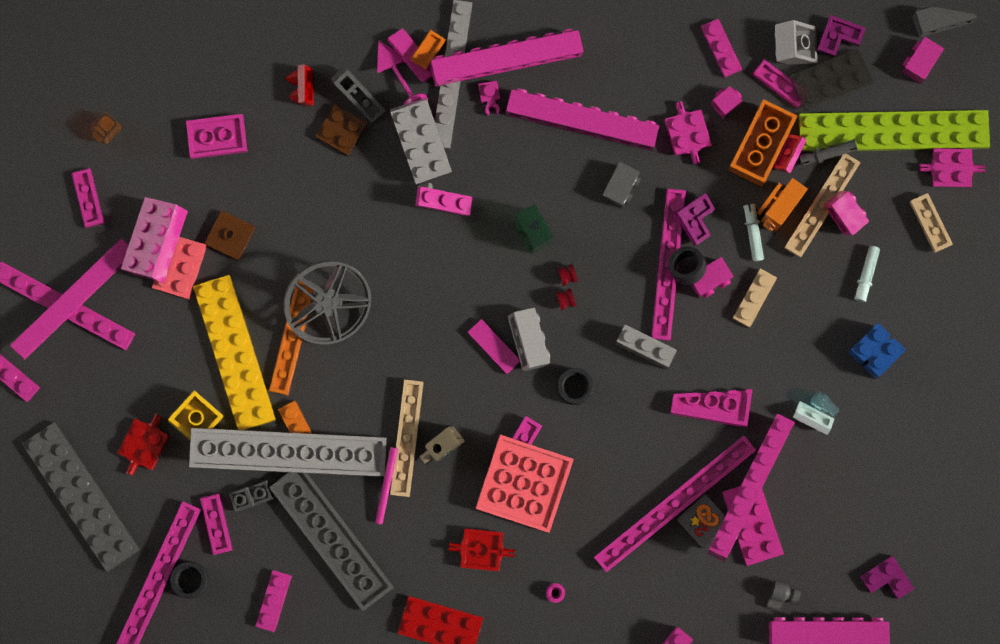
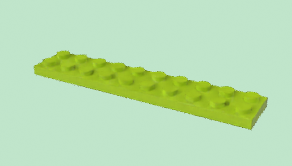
[798,110,990,152]

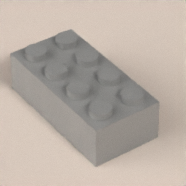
[390,97,452,184]

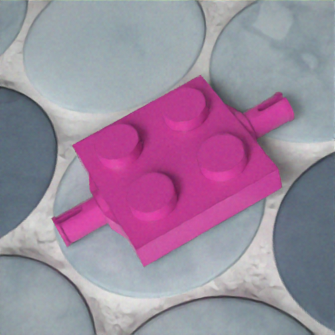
[664,101,712,165]
[919,148,985,188]

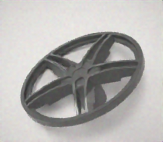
[283,260,371,345]

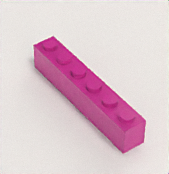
[769,617,890,644]

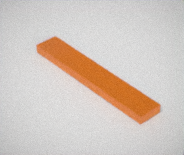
[269,281,313,396]

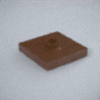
[204,210,256,261]

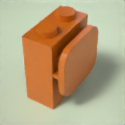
[757,178,808,232]

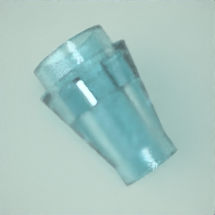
[810,391,840,417]

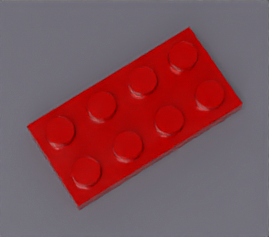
[398,596,484,644]

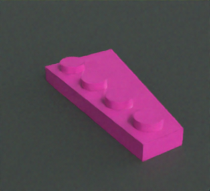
[670,389,752,428]

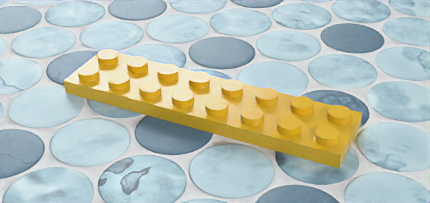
[193,275,276,431]

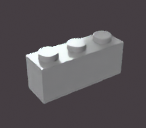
[508,308,550,371]
[616,325,677,370]

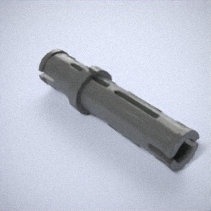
[799,139,858,167]

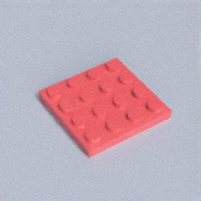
[475,435,574,533]

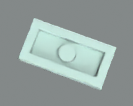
[793,401,834,435]

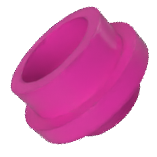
[546,583,565,603]

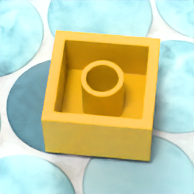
[168,390,224,441]

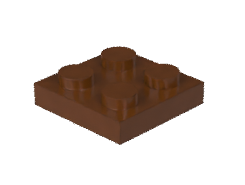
[315,105,367,156]

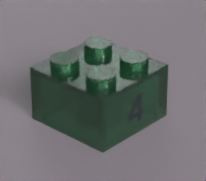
[513,204,554,254]

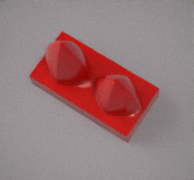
[285,65,314,106]

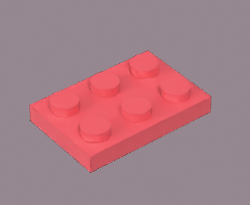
[152,237,207,300]

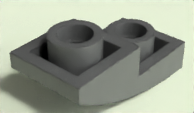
[229,481,275,512]

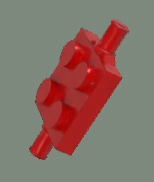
[117,413,170,476]
[449,529,515,571]

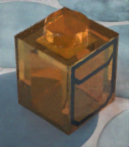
[90,112,122,144]

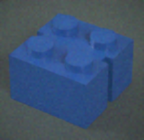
[848,323,906,379]

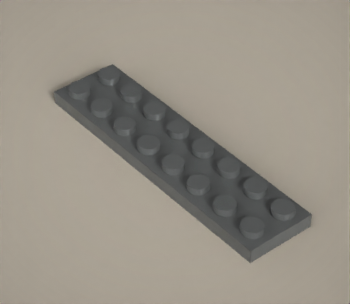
[22,422,140,572]
[269,472,394,611]

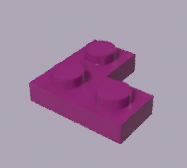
[817,15,866,57]
[674,193,715,246]
[860,556,914,599]

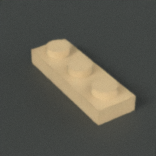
[909,193,953,253]
[733,269,777,328]

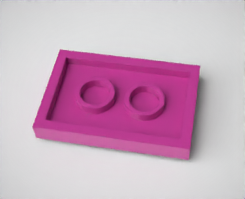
[186,114,248,159]

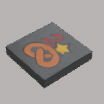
[676,494,726,549]

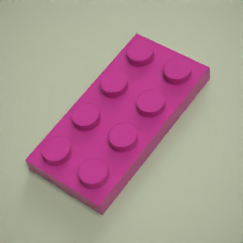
[722,486,784,566]

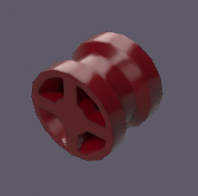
[557,264,578,286]
[556,288,576,311]

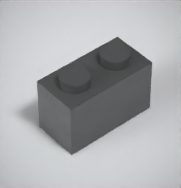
[602,162,641,208]

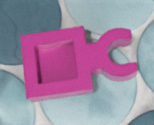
[478,81,500,116]

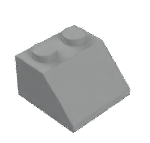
[775,20,818,65]

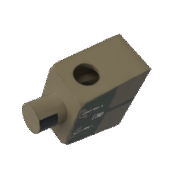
[420,426,465,465]

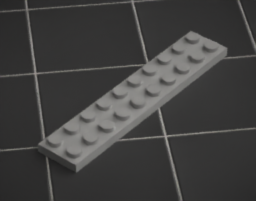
[189,428,386,477]

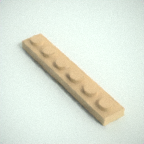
[784,154,861,258]
[390,380,424,497]

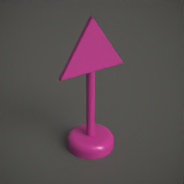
[377,40,428,105]

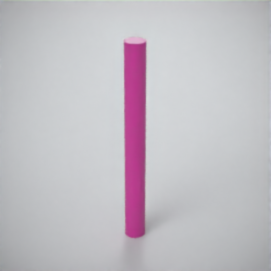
[375,447,398,524]

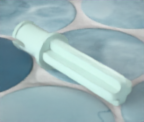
[743,204,764,261]
[854,246,880,303]

